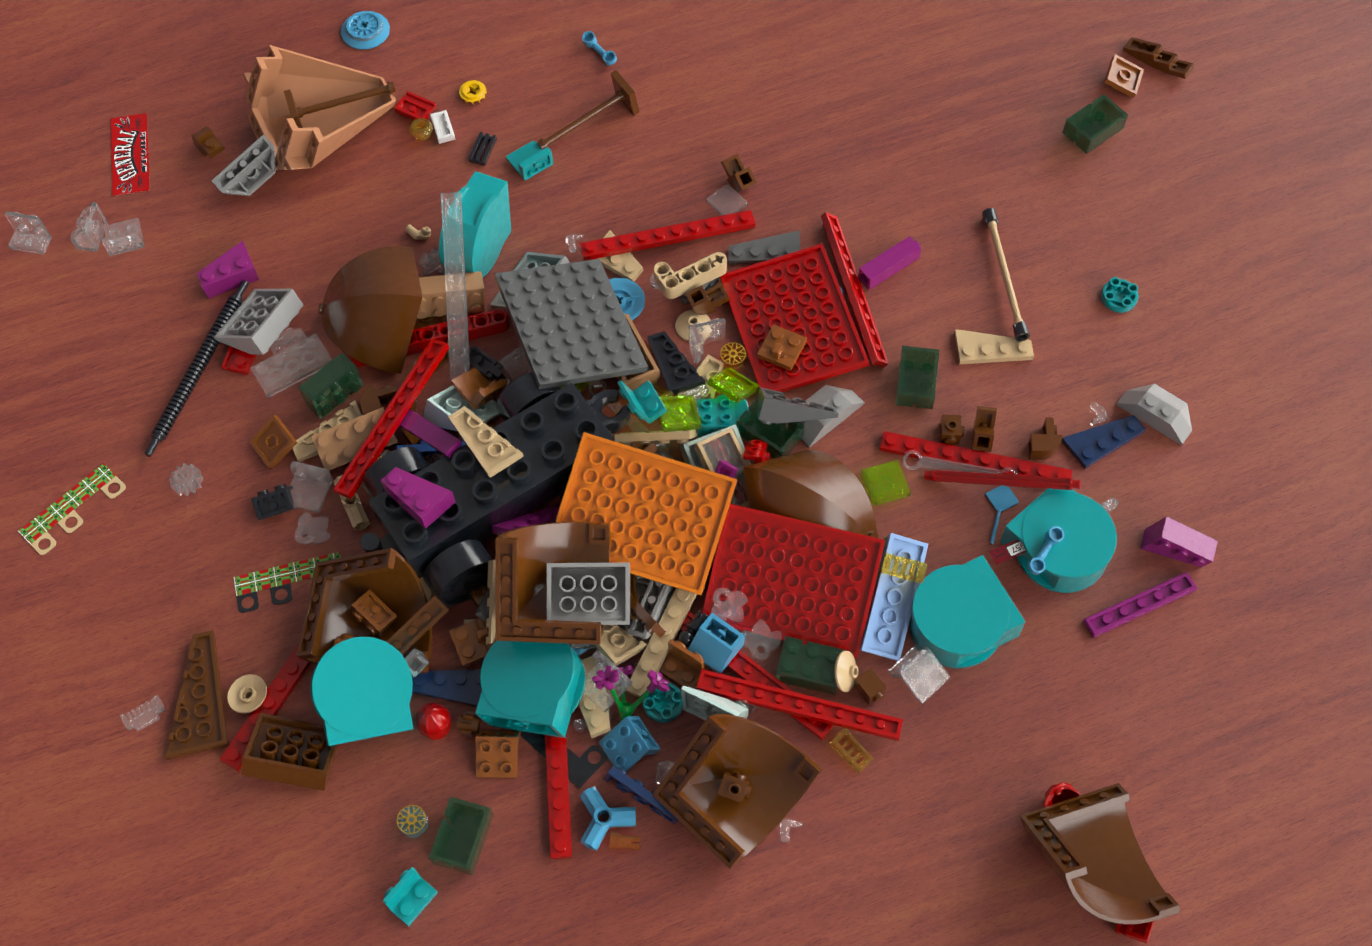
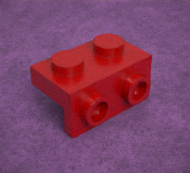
[743,440,770,464]

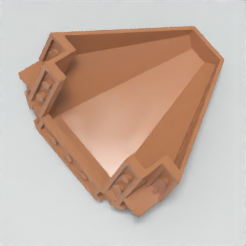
[243,45,396,170]

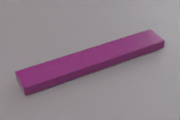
[399,409,463,458]
[1083,572,1198,638]

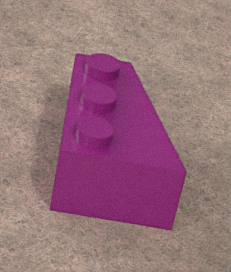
[197,241,259,299]
[381,467,455,529]
[1140,516,1218,567]

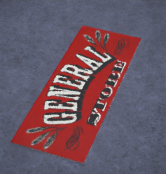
[111,113,150,196]

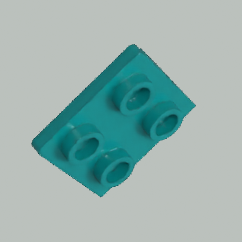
[506,140,553,181]
[617,380,668,424]
[697,398,736,438]
[383,867,438,926]

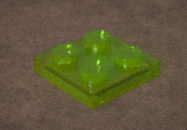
[707,367,759,403]
[660,395,701,432]
[861,460,911,506]

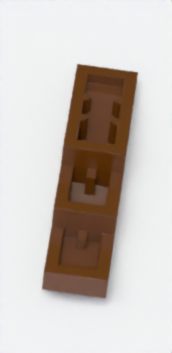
[1123,37,1194,79]

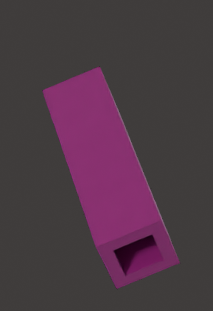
[858,236,921,290]

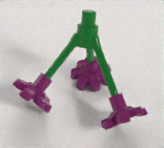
[592,666,669,722]

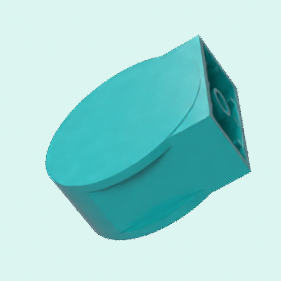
[439,171,511,277]
[1000,488,1117,593]
[909,555,1025,668]
[310,637,413,746]
[475,641,586,738]

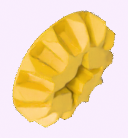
[459,80,487,104]

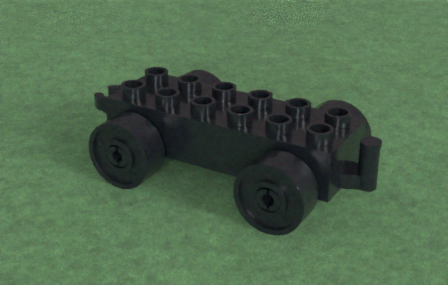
[360,372,631,607]

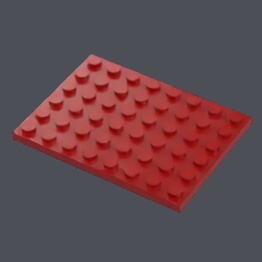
[720,243,869,393]
[702,503,885,658]

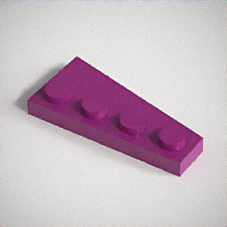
[492,504,561,535]

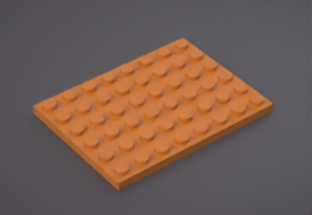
[555,432,737,595]

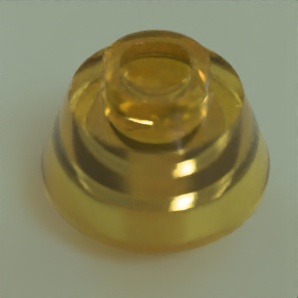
[409,118,433,141]

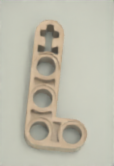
[654,252,727,299]

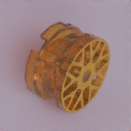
[720,343,746,372]

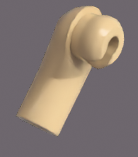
[405,224,431,240]

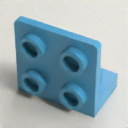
[599,716,661,772]

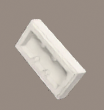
[430,110,456,144]

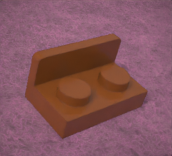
[352,589,398,638]

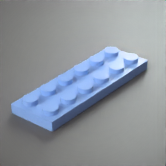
[860,533,928,661]

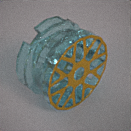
[397,805,429,838]

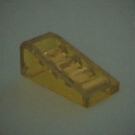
[881,553,927,584]
[828,728,874,773]

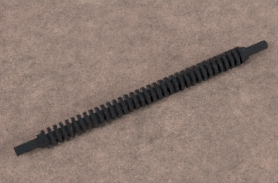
[144,280,249,457]

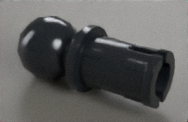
[679,610,708,647]

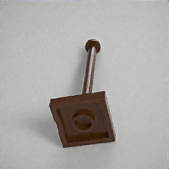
[537,70,639,150]
[284,81,396,128]

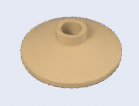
[675,310,712,342]
[835,651,858,692]
[227,674,267,713]

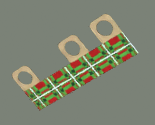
[18,463,126,555]

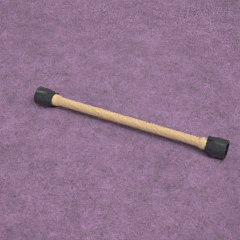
[982,208,1030,341]

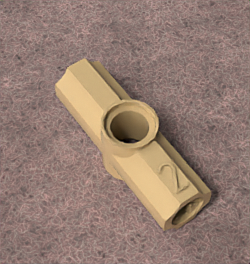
[333,475,370,531]

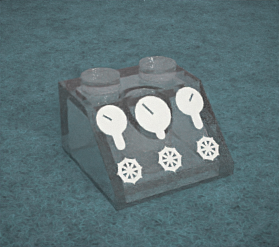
[71,202,108,252]

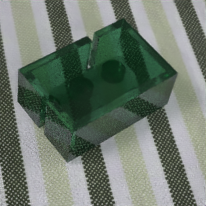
[1062,94,1128,154]
[895,345,940,409]
[298,353,363,419]
[736,397,805,458]
[776,636,845,696]
[429,797,494,875]

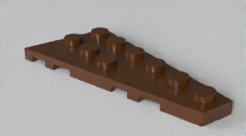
[164,630,229,760]

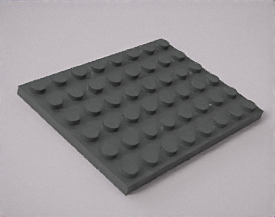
[495,259,648,390]

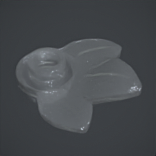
[295,512,331,544]
[711,588,749,622]
[742,620,782,660]

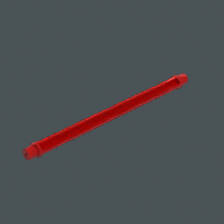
[924,470,1081,490]

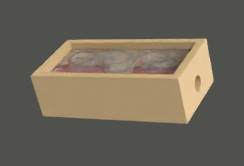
[693,427,750,507]

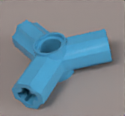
[580,786,636,851]

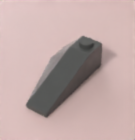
[756,387,839,424]

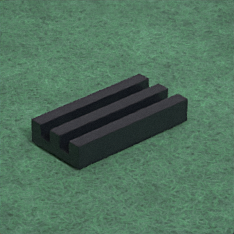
[468,132,497,166]

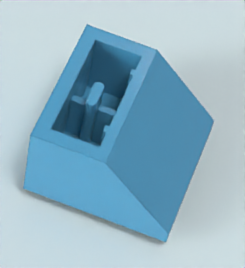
[688,613,745,674]

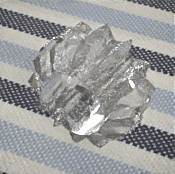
[169,463,203,496]

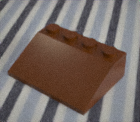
[242,713,338,791]

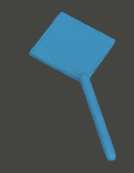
[985,485,1019,544]

